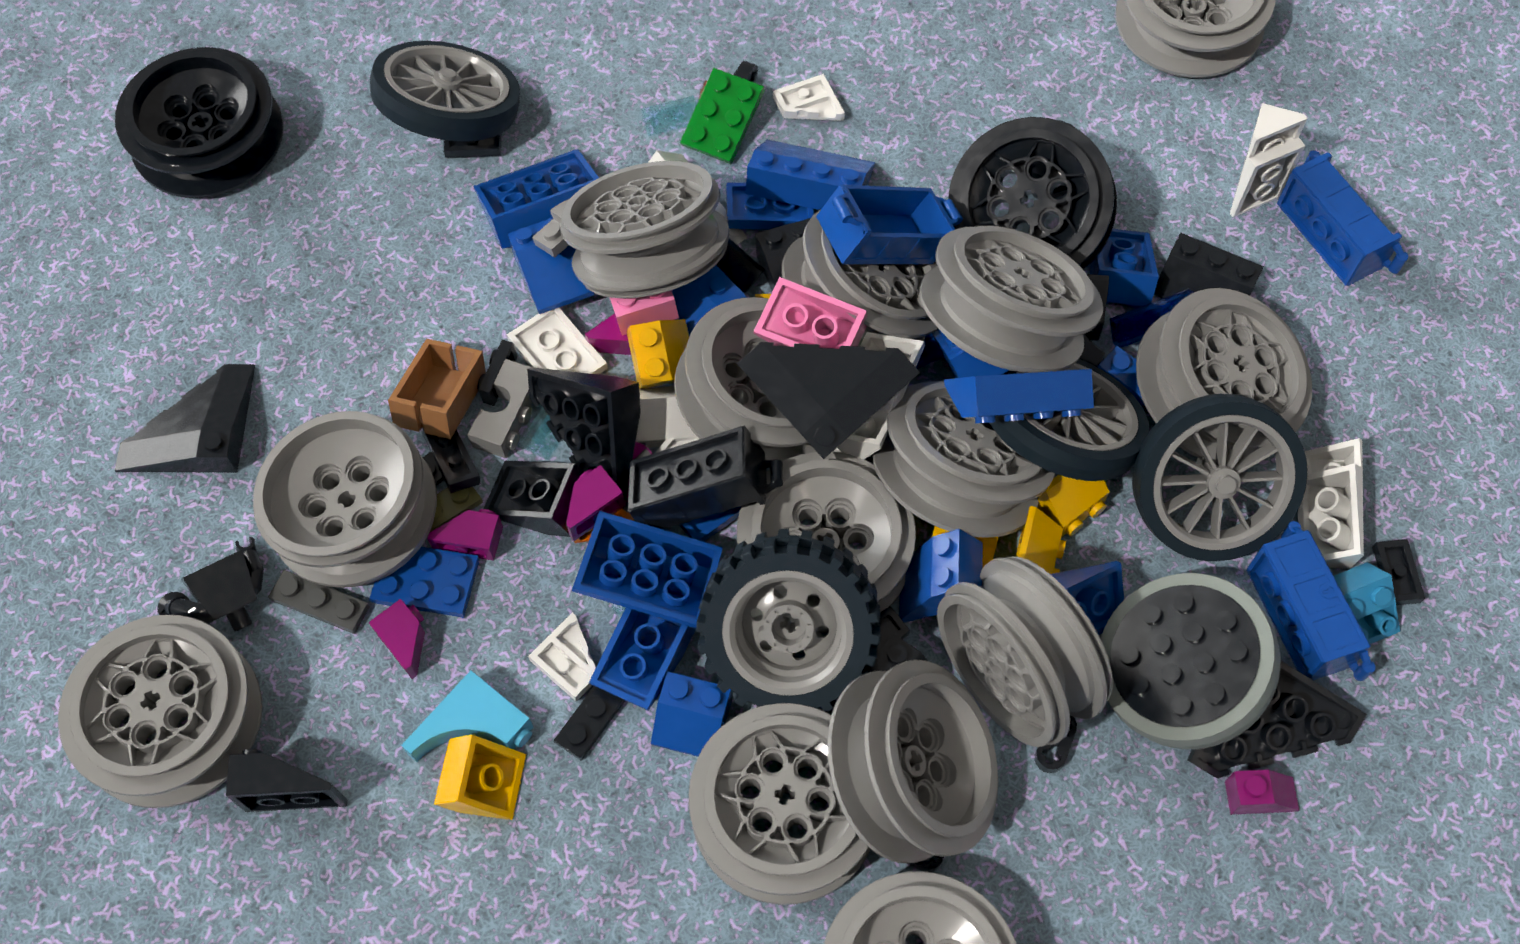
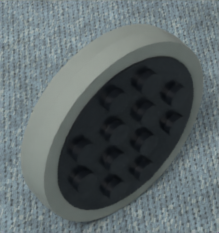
[1101,573,1280,749]

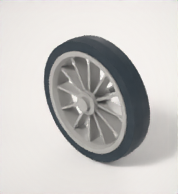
[370,41,520,141]
[990,359,1149,481]
[1132,394,1308,561]

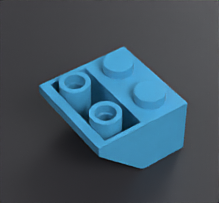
[1334,562,1400,644]

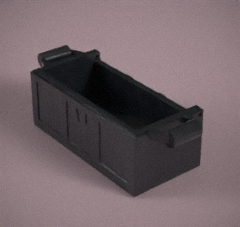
[628,425,783,529]

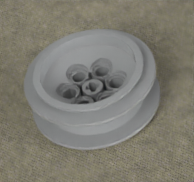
[1115,0,1275,78]
[782,210,938,347]
[919,226,1103,373]
[1136,288,1312,460]
[674,297,816,461]
[872,381,1055,537]
[737,452,916,633]
[58,615,262,808]
[828,660,998,864]
[689,703,871,905]
[824,872,1016,944]

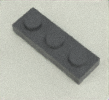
[268,570,370,634]

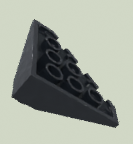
[737,342,920,459]
[114,364,255,473]
[527,367,641,509]
[1187,660,1367,779]

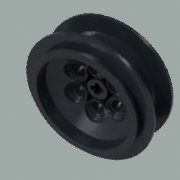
[115,47,284,198]
[948,117,1117,269]

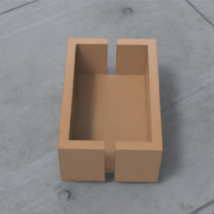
[388,338,486,439]

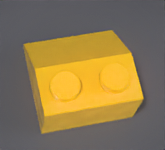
[627,319,689,389]
[1037,475,1110,538]
[1016,506,1066,574]
[434,734,526,820]

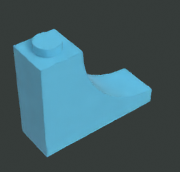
[401,670,534,762]

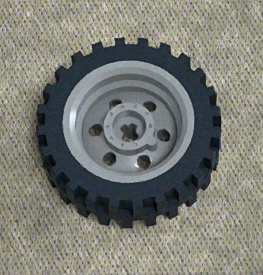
[696,529,881,713]

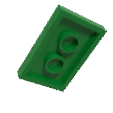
[680,68,765,164]

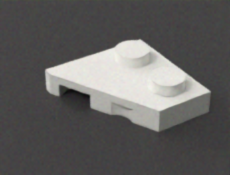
[773,74,845,121]
[528,612,596,702]

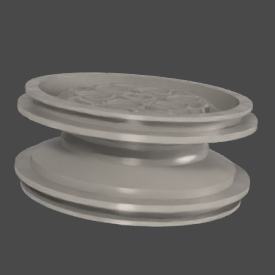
[560,161,730,298]
[253,411,437,588]
[937,556,1113,747]

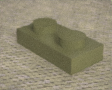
[429,487,483,533]

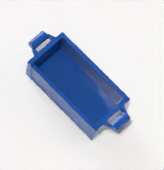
[1277,150,1408,286]
[816,185,963,264]
[1246,521,1376,681]

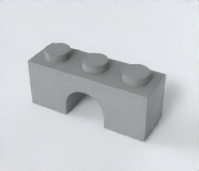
[467,359,533,458]

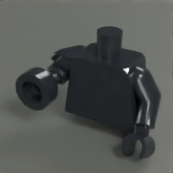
[157,537,264,632]

